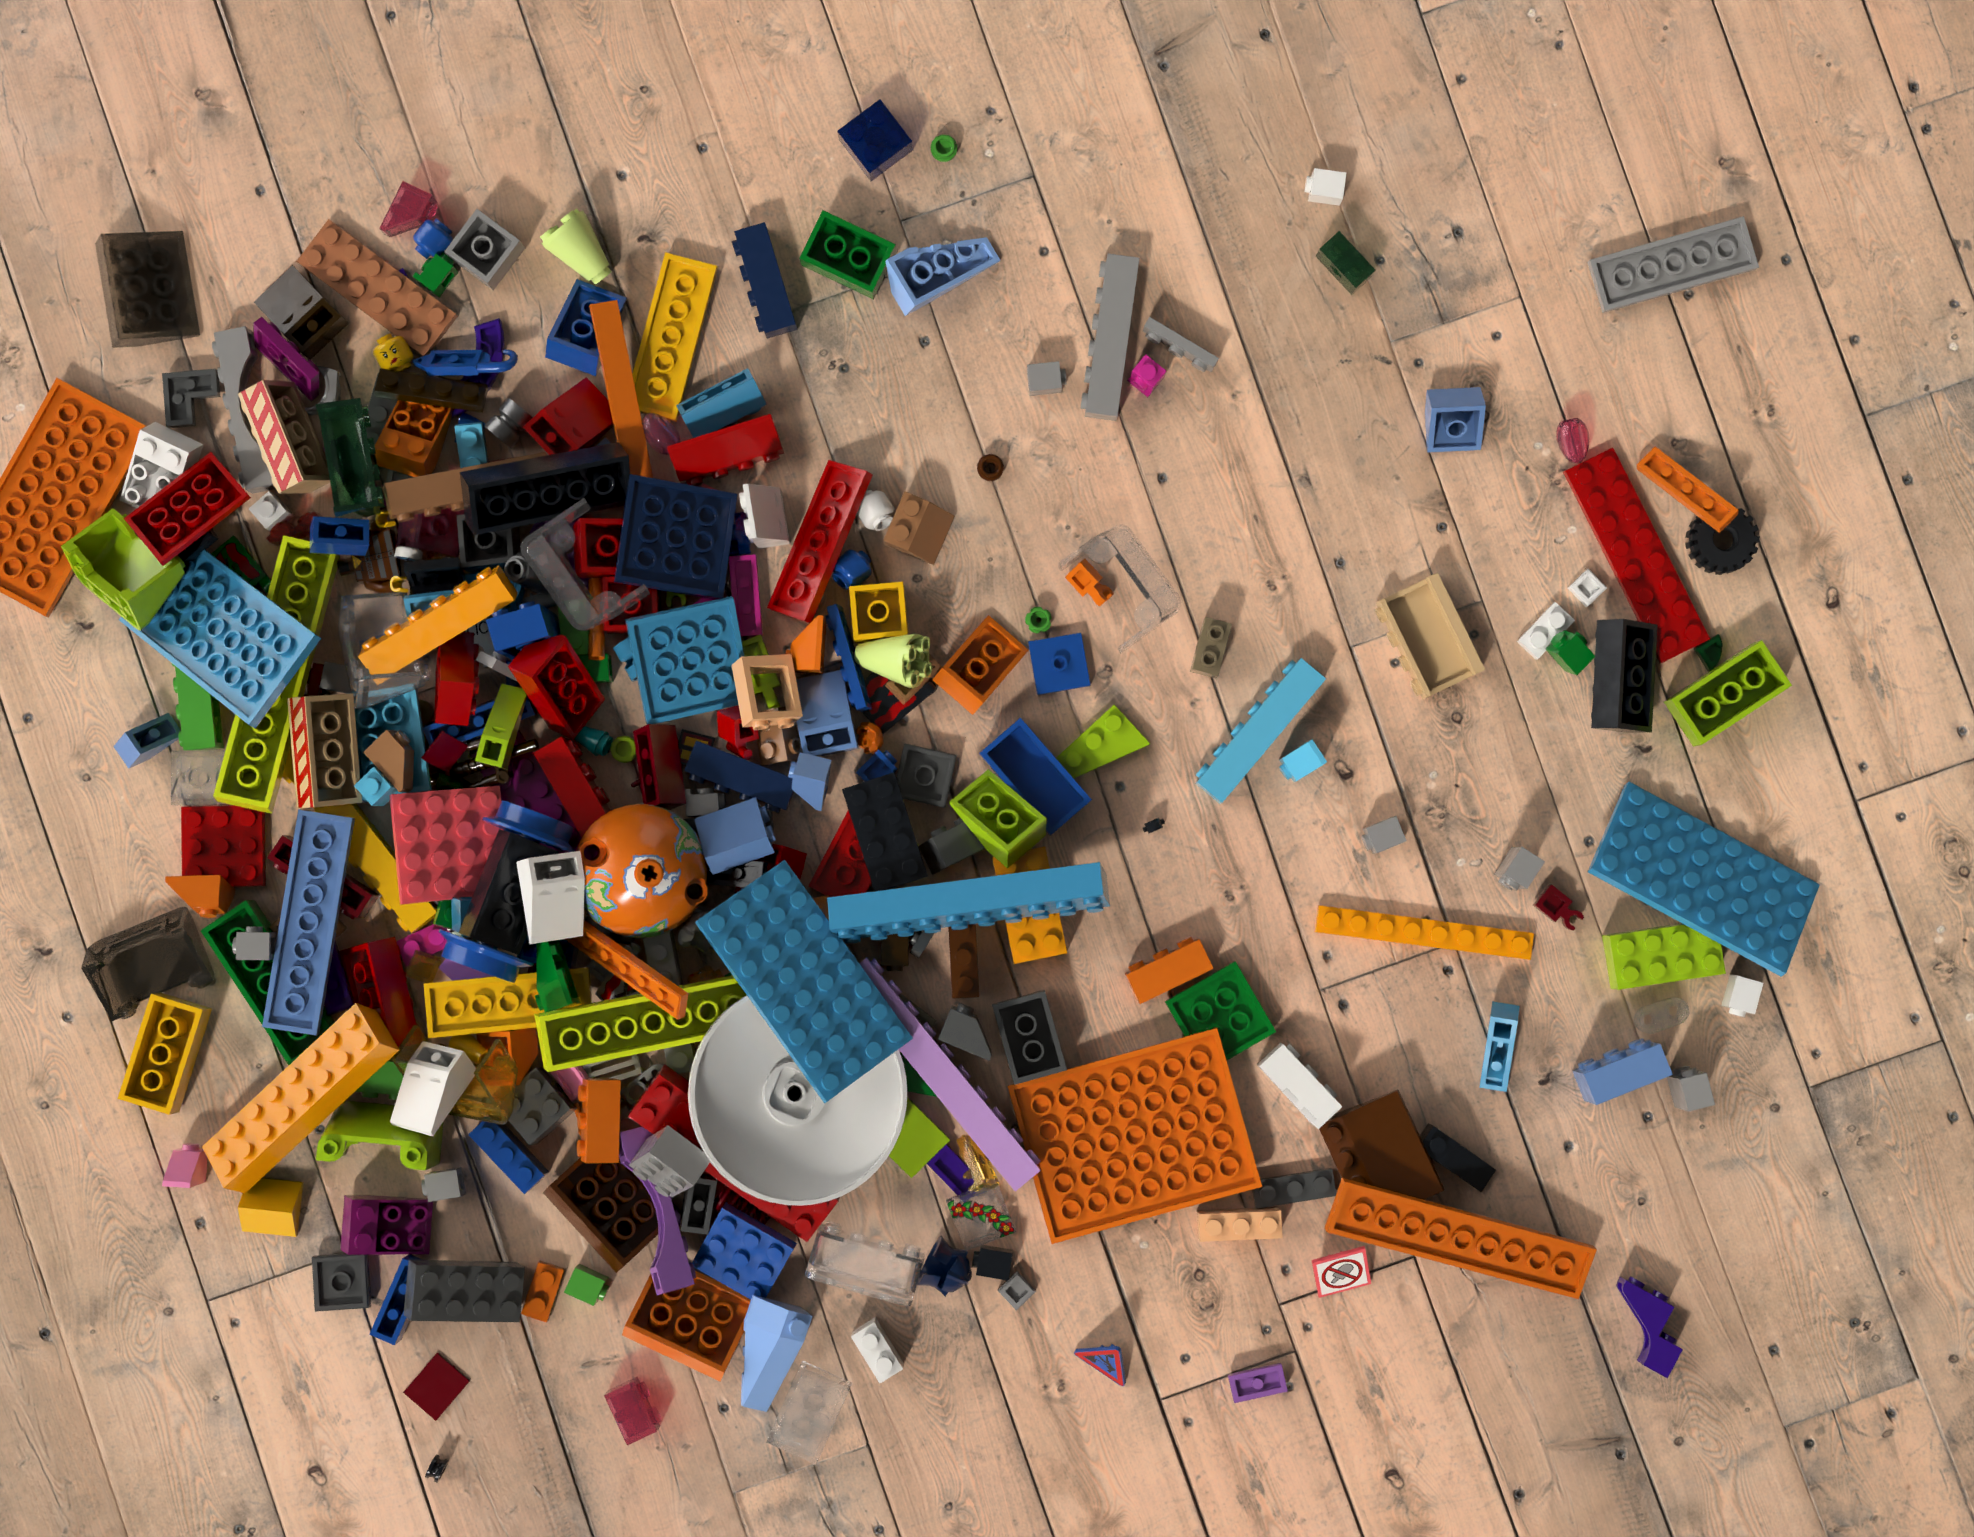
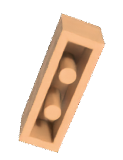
[1197,1207,1283,1242]

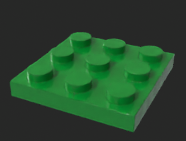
[1164,961,1276,1060]

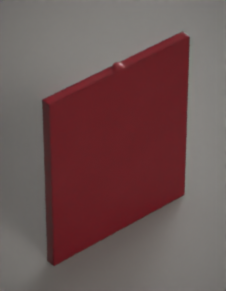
[403,1353,470,1421]

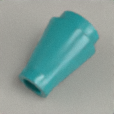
[574,726,613,757]

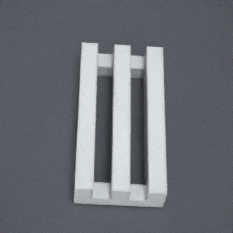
[582,1054,643,1080]

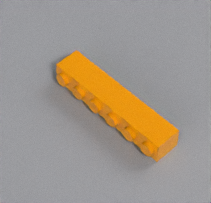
[358,566,518,683]

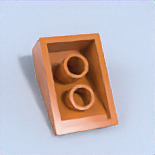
[932,615,1029,715]

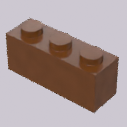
[948,924,980,999]

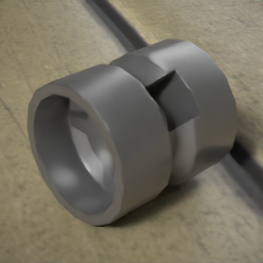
[484,398,533,449]

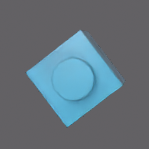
[354,767,398,806]

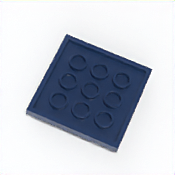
[614,474,737,600]

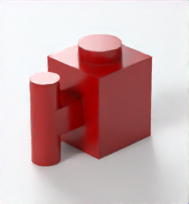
[717,705,759,760]

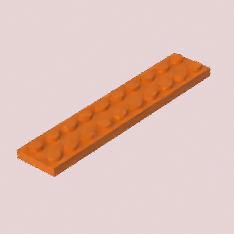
[1324,1178,1597,1299]

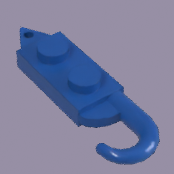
[412,349,518,376]

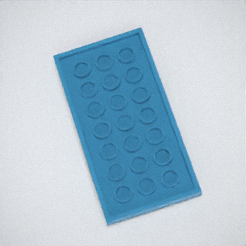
[119,550,321,729]
[1588,782,1820,977]
[695,860,913,1103]

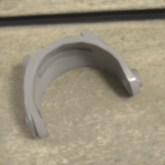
[305,363,341,415]

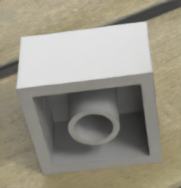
[444,209,525,291]

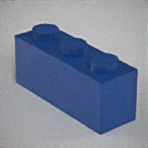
[468,1113,549,1194]
[369,1254,423,1345]

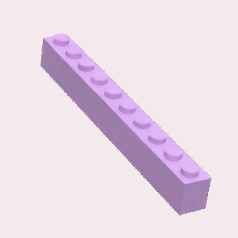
[859,958,1041,1191]

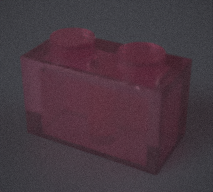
[604,1377,661,1445]

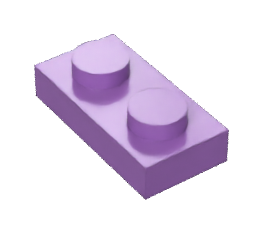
[1227,1363,1288,1403]

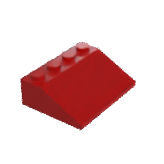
[124,452,251,566]

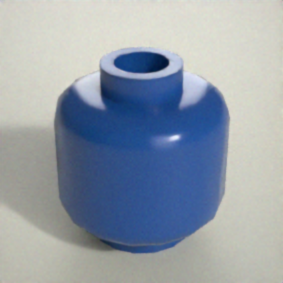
[413,218,453,259]
[832,549,872,589]

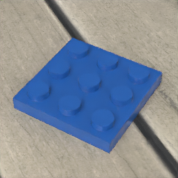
[692,1202,797,1300]

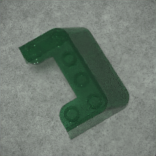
[316,398,385,519]

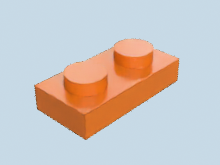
[521,1261,565,1323]

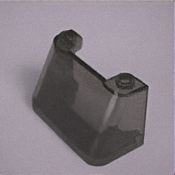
[81,907,215,1021]

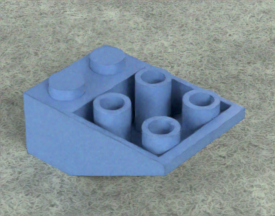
[796,670,859,757]

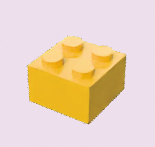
[849,581,909,643]

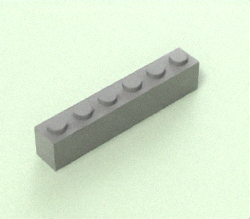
[1080,253,1140,421]

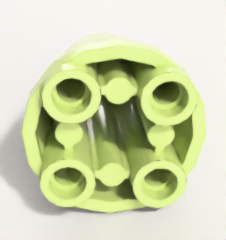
[540,209,612,285]
[854,633,932,688]

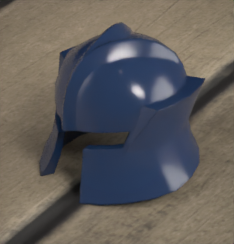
[917,1236,972,1297]

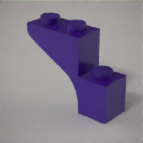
[1616,1276,1683,1378]

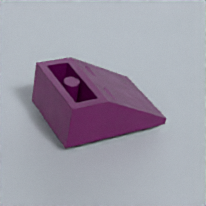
[340,1195,433,1255]

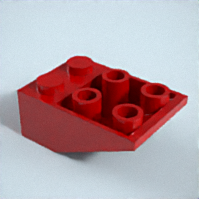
[523,377,614,455]

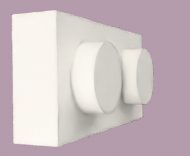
[1516,602,1575,660]

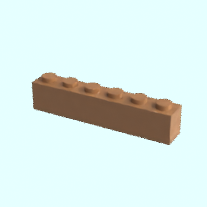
[382,452,547,522]

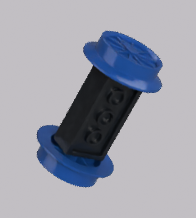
[438,801,575,983]

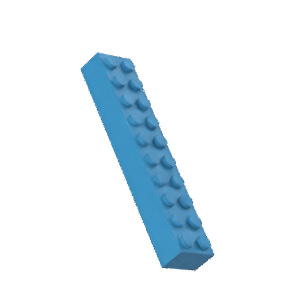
[827,862,1110,944]

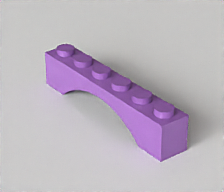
[619,1127,696,1296]

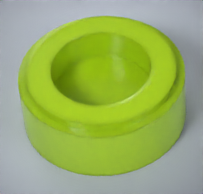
[611,736,637,763]

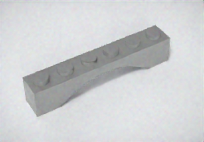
[212,326,276,494]

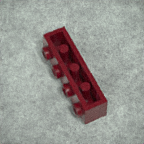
[267,835,380,920]

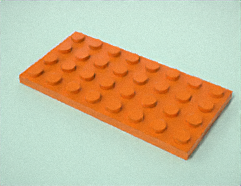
[0,378,146,617]

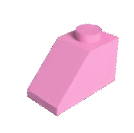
[162,1144,208,1188]

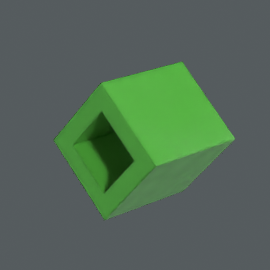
[564,1264,610,1306]

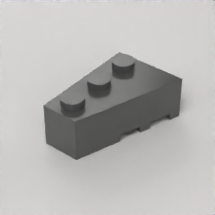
[918,818,986,875]

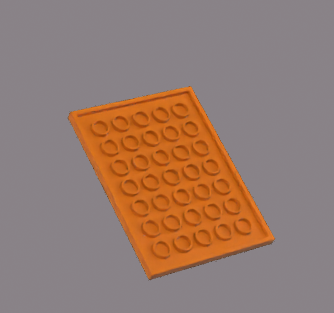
[1008,1027,1262,1244]

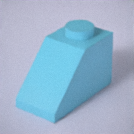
[1279,739,1327,782]

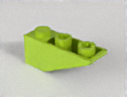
[475,684,527,770]

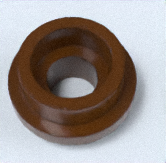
[977,454,1004,481]

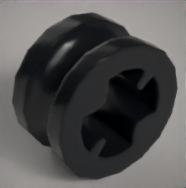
[425,1454,449,1483]

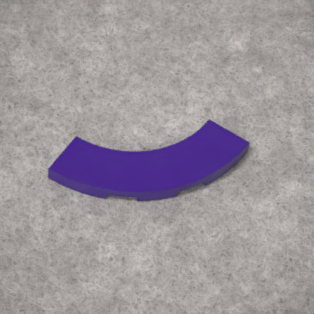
[451,318,505,419]

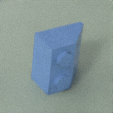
[1425,387,1486,452]

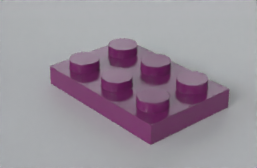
[253,316,319,402]

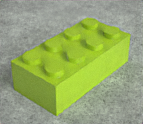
[1664,640,1792,747]
[1602,923,1726,990]

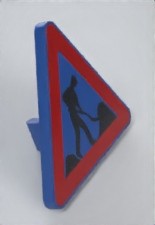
[1074,1344,1126,1386]

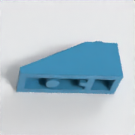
[1479,1001,1520,1092]

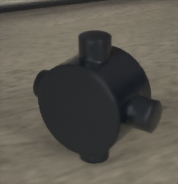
[1142,818,1165,834]

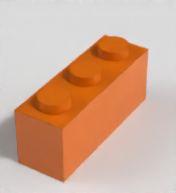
[1125,937,1214,1004]
[577,1078,621,1163]

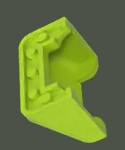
[61,508,185,631]
[316,1101,444,1170]

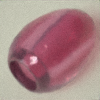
[642,413,681,455]
[1556,418,1589,463]

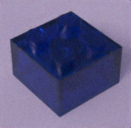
[837,99,913,182]

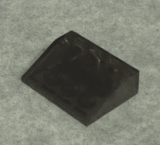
[95,231,200,348]

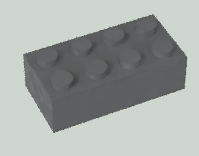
[403,1260,525,1322]

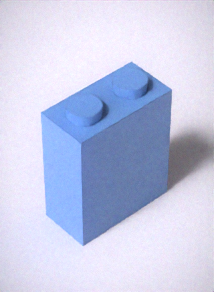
[695,797,776,875]

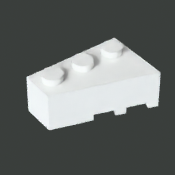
[1257,1043,1342,1129]

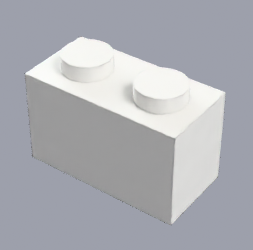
[851,1317,904,1383]

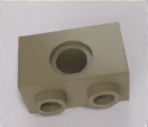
[1190,617,1232,679]

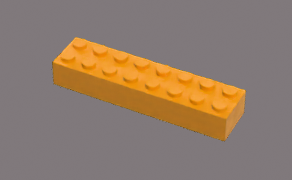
[202,1003,399,1193]

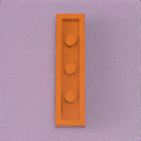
[1637,446,1739,533]

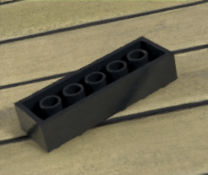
[460,442,630,535]

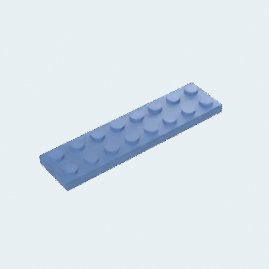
[262,809,355,1035]

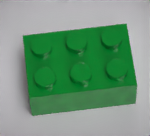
[799,210,897,300]

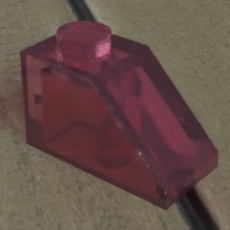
[379,181,437,237]

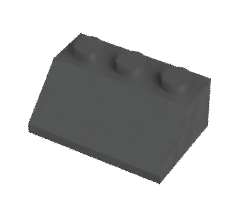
[938,1003,992,1061]

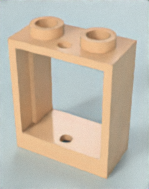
[732,654,803,730]

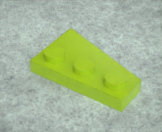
[1056,705,1150,779]

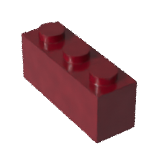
[633,724,687,810]

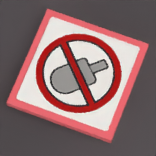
[1311,1246,1371,1298]

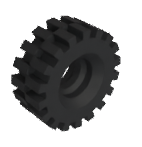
[1685,505,1760,575]

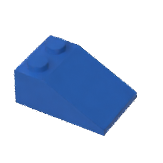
[545,279,627,376]

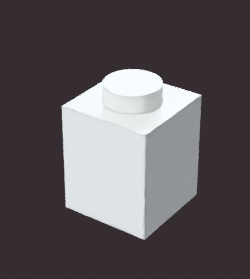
[1304,168,1346,206]
[249,491,295,533]
[1721,975,1763,1018]

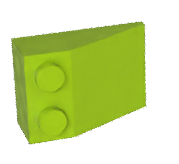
[950,769,1047,868]

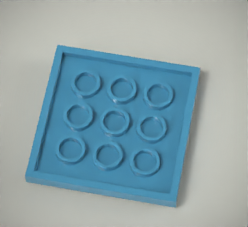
[625,596,744,725]

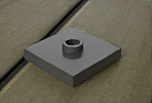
[896,743,957,808]
[312,1253,371,1312]

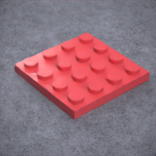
[389,786,504,905]

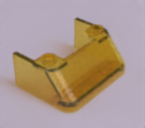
[391,1025,518,1125]

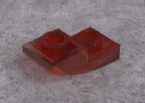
[266,511,322,546]

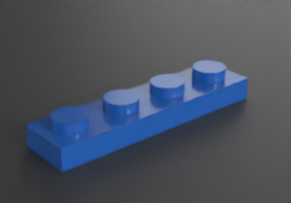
[825,604,872,712]

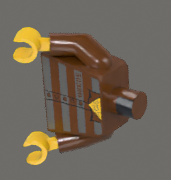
[337,511,409,595]

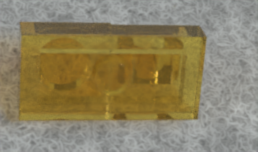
[956,1135,1000,1192]

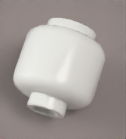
[857,490,895,531]

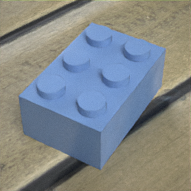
[1572,1038,1673,1105]

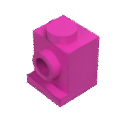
[1127,354,1166,398]

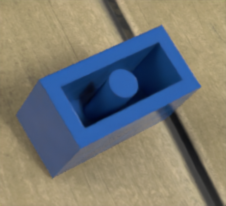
[310,516,369,556]

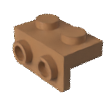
[757,707,802,766]

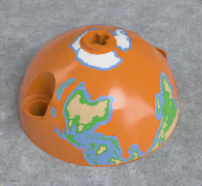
[576,804,708,939]

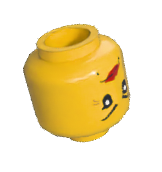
[373,333,413,372]

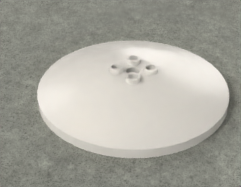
[688,995,907,1206]

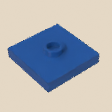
[1028,633,1091,695]

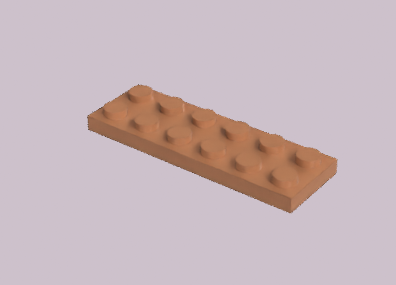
[296,219,458,356]

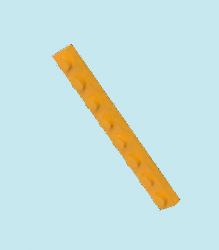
[1315,905,1534,960]

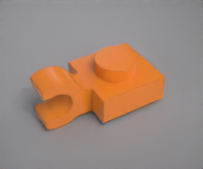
[1065,558,1114,606]

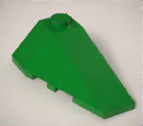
[535,940,581,1012]

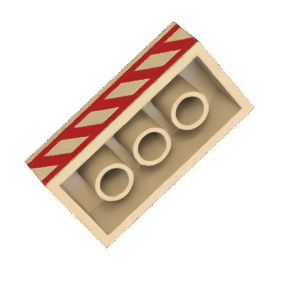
[238,380,334,494]
[287,693,362,808]

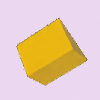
[238,1178,304,1237]

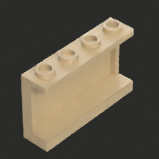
[1375,572,1485,700]

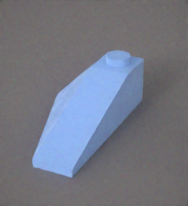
[886,237,1000,316]
[741,1295,813,1412]

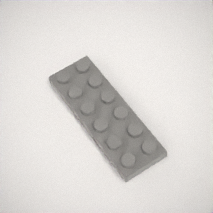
[1587,216,1759,313]

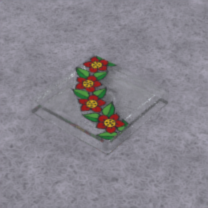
[946,1180,1016,1251]

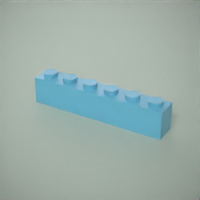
[1195,658,1326,804]

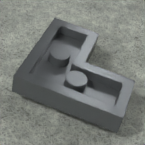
[162,369,221,428]

